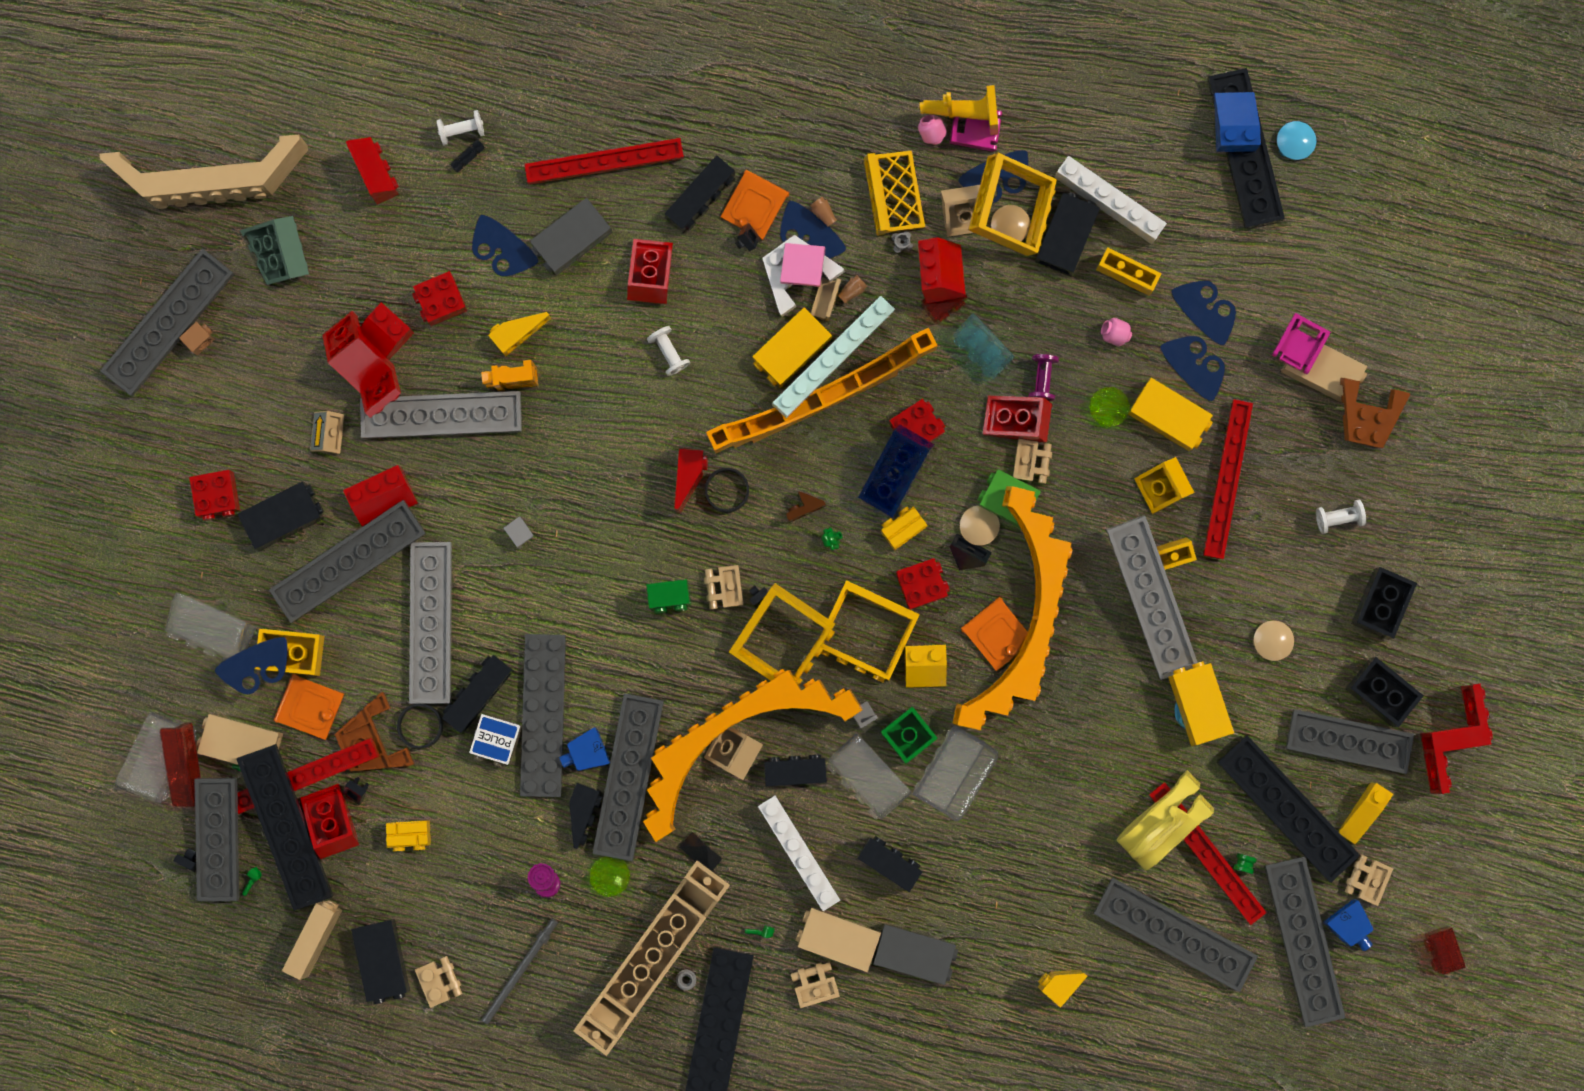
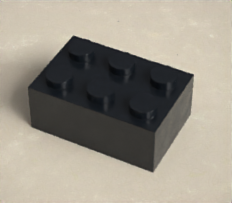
[1351,567,1417,640]
[1345,657,1424,728]
[857,836,923,893]

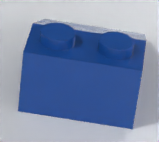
[1214,92,1261,152]

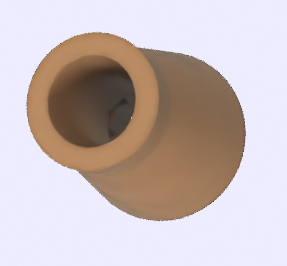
[810,196,837,227]
[838,275,868,304]

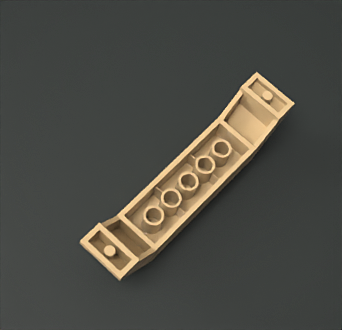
[100,134,308,209]
[573,861,730,1056]

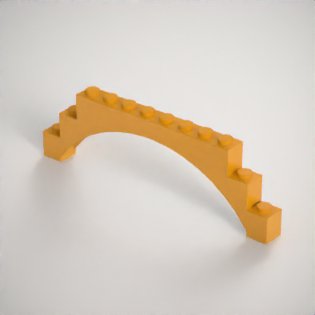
[706,328,938,454]
[952,486,1072,730]
[643,669,863,842]

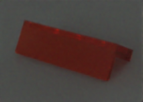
[160,722,201,807]

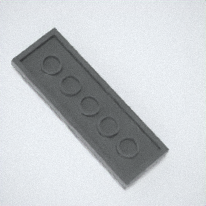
[1285,709,1414,774]
[195,778,239,901]

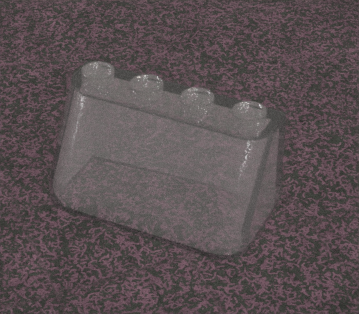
[164,592,257,661]
[115,712,197,804]
[912,725,998,821]
[826,733,912,820]

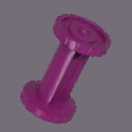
[1028,354,1059,401]
[528,863,561,898]

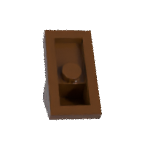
[786,491,826,523]

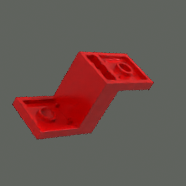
[322,311,401,418]
[1420,683,1493,794]

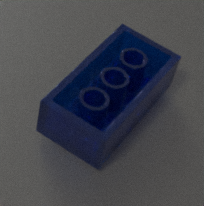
[858,425,935,518]

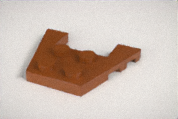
[1340,378,1410,448]
[335,692,415,771]

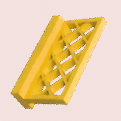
[863,151,925,236]

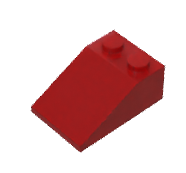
[627,239,673,304]
[360,302,414,360]
[983,396,1052,443]
[674,449,708,514]
[300,784,359,859]

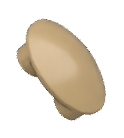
[991,205,1030,241]
[960,506,1000,546]
[1253,621,1294,661]

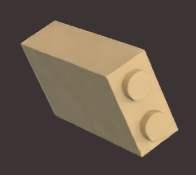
[1281,345,1367,404]
[196,714,283,764]
[282,900,342,980]
[795,907,881,972]

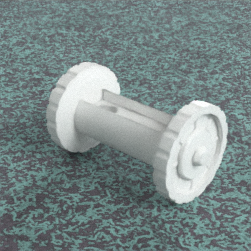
[437,110,485,146]
[647,326,690,376]
[1316,500,1366,534]

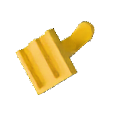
[920,85,998,135]

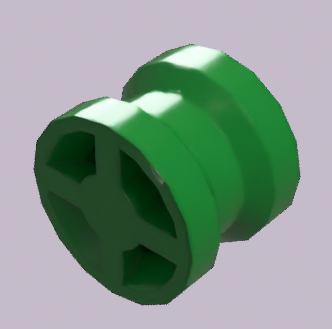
[1233,853,1257,874]

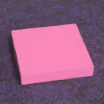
[780,243,825,287]

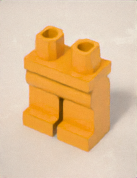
[481,360,538,392]

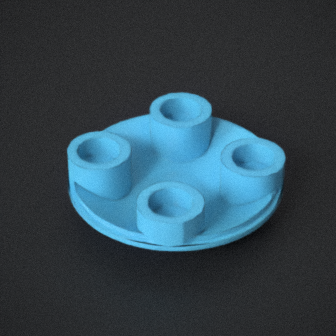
[1277,121,1316,160]

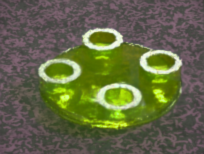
[1089,387,1130,427]
[589,856,630,897]

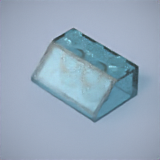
[953,313,1015,380]

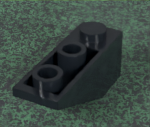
[569,783,603,849]

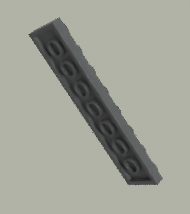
[100,248,235,397]
[269,500,426,623]
[520,634,566,797]
[593,693,664,861]
[1264,856,1345,1027]
[1093,878,1258,992]

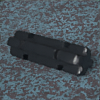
[450,140,485,172]

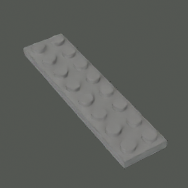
[360,391,522,439]
[1106,515,1198,680]
[409,542,452,704]

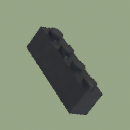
[664,155,735,233]
[442,655,515,734]

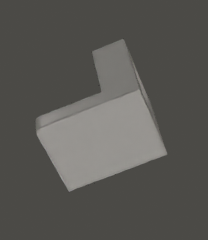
[504,516,533,549]
[853,701,878,729]

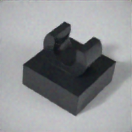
[735,223,760,251]
[749,585,768,609]
[343,777,369,805]
[173,848,196,873]

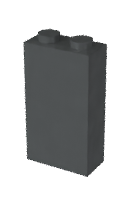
[530,198,613,276]
[873,923,958,985]

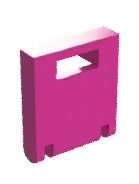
[949,110,1002,152]
[1271,313,1331,375]

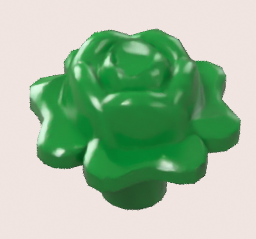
[821,527,843,551]

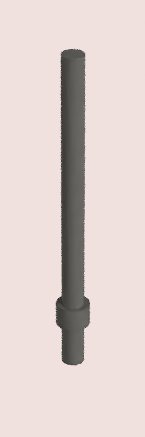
[482,918,558,1024]

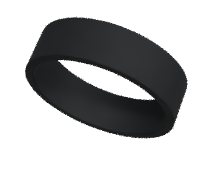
[705,468,749,513]
[397,704,443,748]

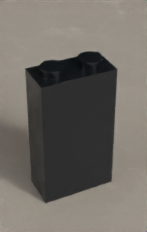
[1035,193,1100,277]
[238,481,324,551]
[351,919,410,1005]

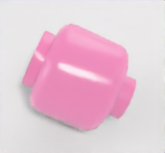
[918,114,947,145]
[1101,317,1132,347]

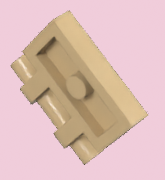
[1013,439,1052,484]
[704,565,743,610]
[1344,854,1394,906]
[415,956,463,1008]
[791,962,840,1008]

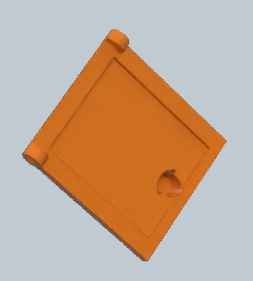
[721,169,790,240]
[961,597,1028,671]
[273,673,344,740]

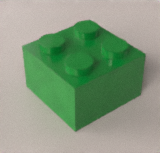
[646,579,691,614]
[880,706,938,764]

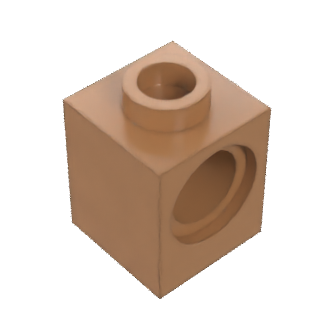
[179,322,215,356]

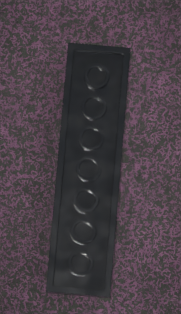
[1207,68,1285,229]
[1216,735,1360,883]
[236,744,334,911]
[685,947,754,1091]

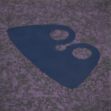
[958,150,1028,203]
[780,201,846,259]
[472,215,538,276]
[1171,281,1236,345]
[1161,336,1225,401]
[215,637,287,695]

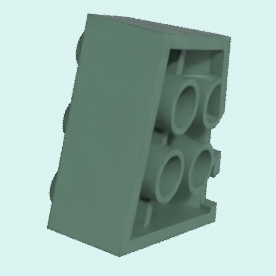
[240,216,309,285]

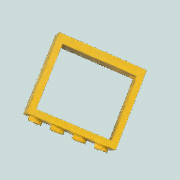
[968,153,1057,256]
[821,580,920,683]
[729,583,835,685]

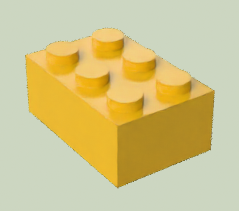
[254,629,325,676]

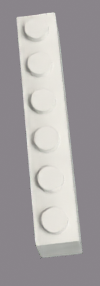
[1054,156,1167,245]
[758,795,840,911]

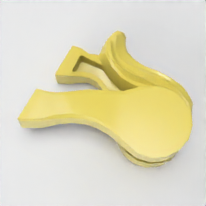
[1117,770,1214,871]

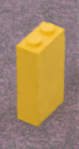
[752,307,832,388]
[1128,378,1213,451]
[1168,661,1234,746]

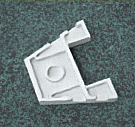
[762,235,845,317]

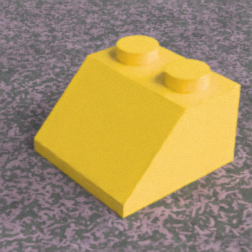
[1134,457,1195,514]
[904,645,947,688]
[1038,970,1087,1008]

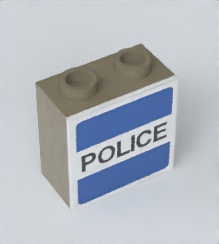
[469,714,522,768]

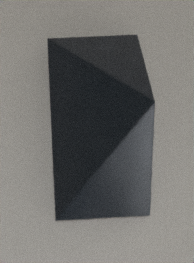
[950,534,992,570]
[679,832,723,871]

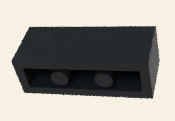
[764,754,827,787]

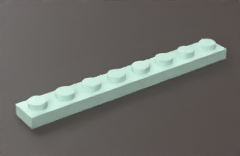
[772,296,895,418]

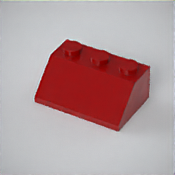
[346,137,399,205]
[918,237,966,303]
[343,465,418,527]

